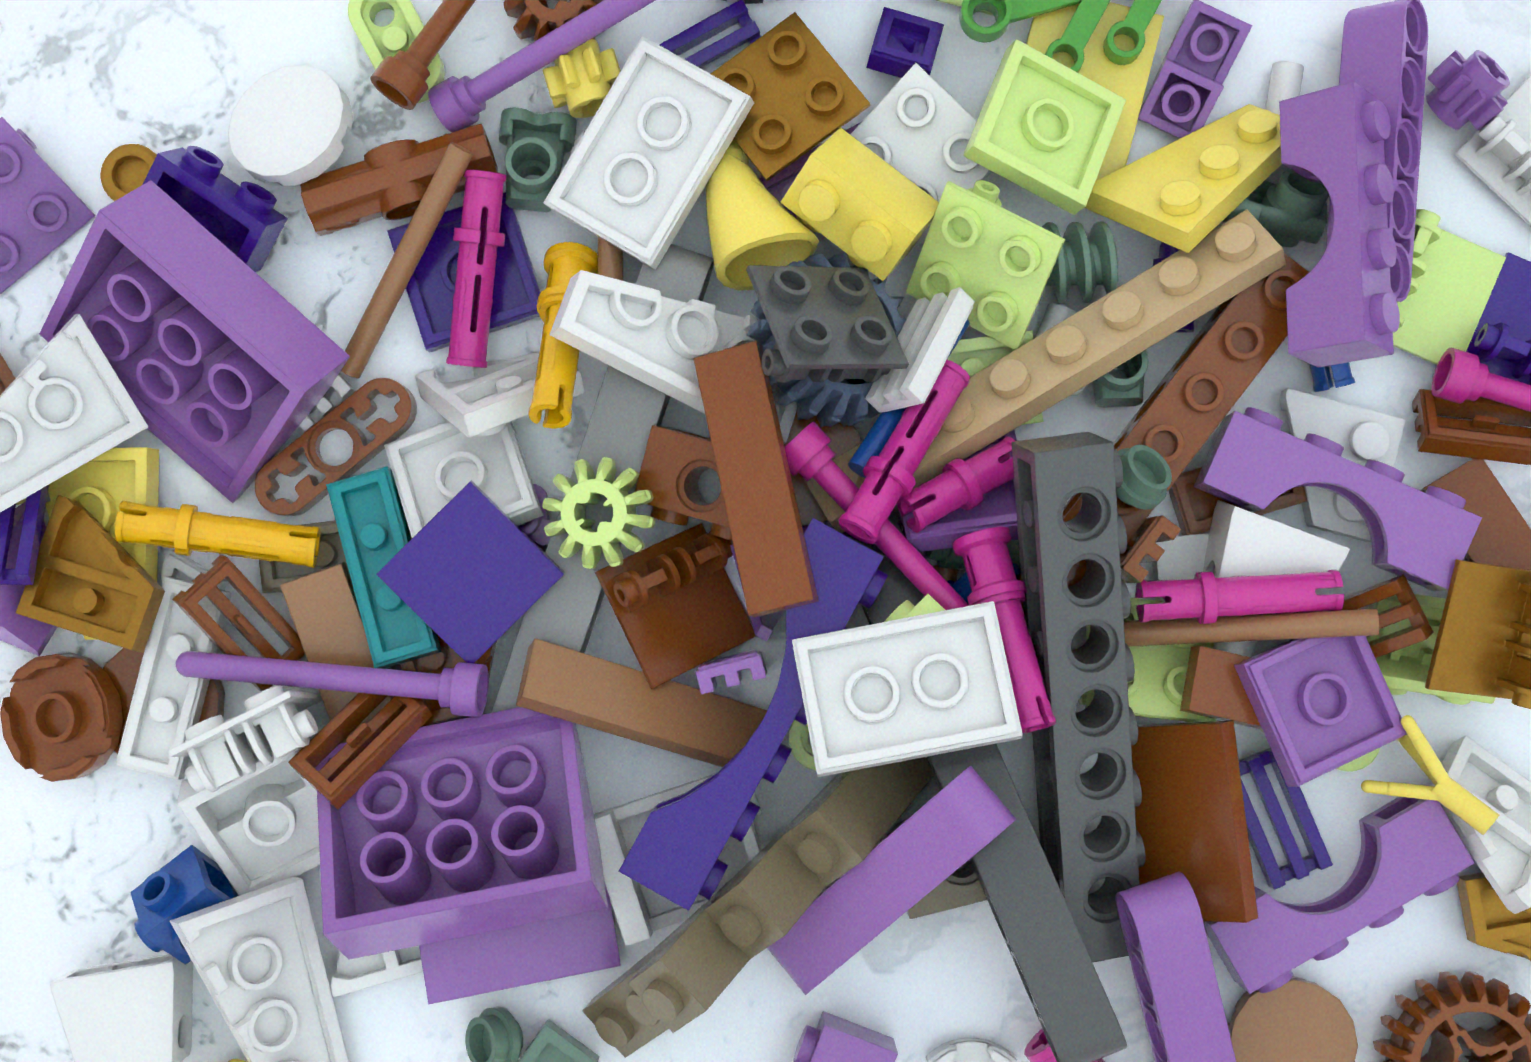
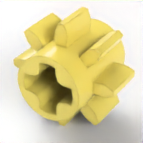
[542,39,621,118]

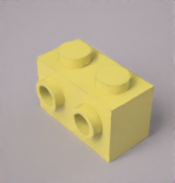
[780,127,939,281]

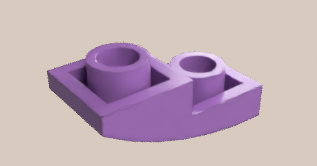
[1138,0,1253,138]

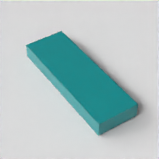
[326,466,442,669]

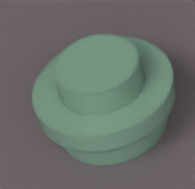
[1116,445,1172,510]
[465,1007,523,1062]

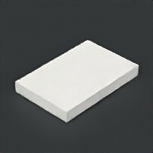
[543,36,754,270]
[792,601,1023,777]

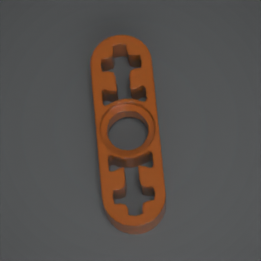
[255,378,417,516]

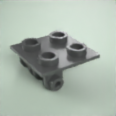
[746,265,909,383]

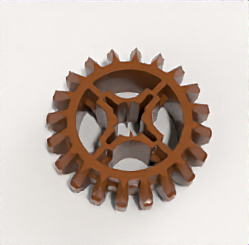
[1373,971,1531,1062]

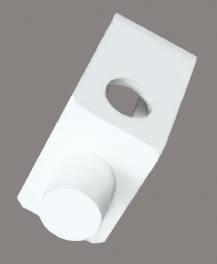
[1203,500,1350,657]
[50,954,193,1062]

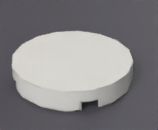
[228,64,353,187]

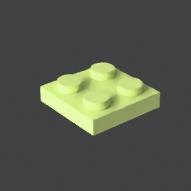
[963,39,1126,215]

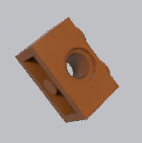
[635,425,732,540]

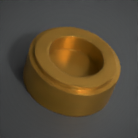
[100,144,157,201]

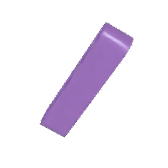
[1326,0,1429,302]
[767,766,1016,995]
[1115,872,1236,1062]

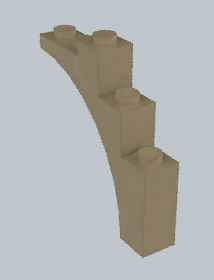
[582,757,934,1058]

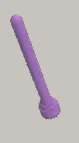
[428,0,656,132]
[176,651,489,717]

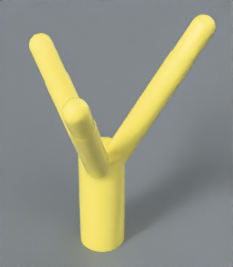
[1361,715,1500,835]

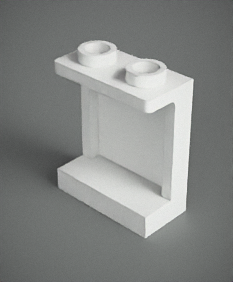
[594,774,771,947]

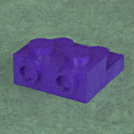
[142,146,288,272]

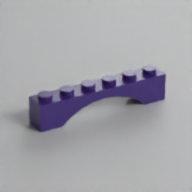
[618,518,888,911]

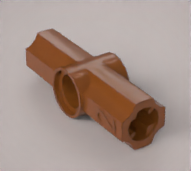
[300,123,499,236]

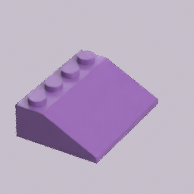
[39,180,350,503]
[316,707,608,960]

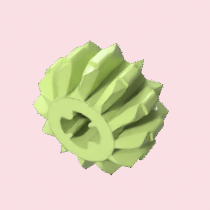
[542,457,655,569]

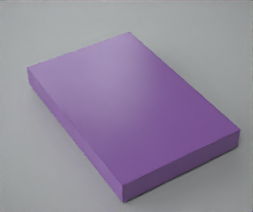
[419,881,621,1005]

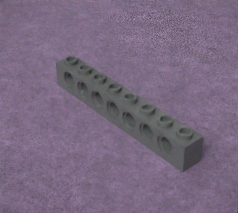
[1012,432,1145,963]

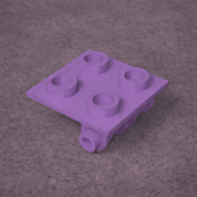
[0,116,95,294]

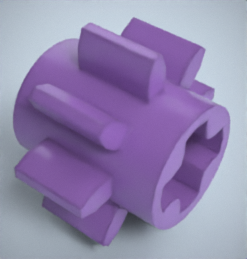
[1426,50,1510,130]

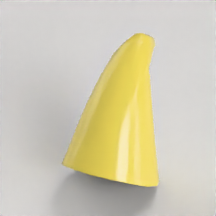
[705,139,819,291]

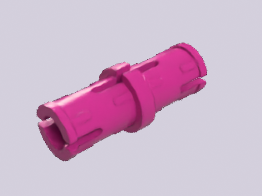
[897,436,1015,533]

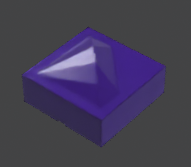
[866,7,944,78]

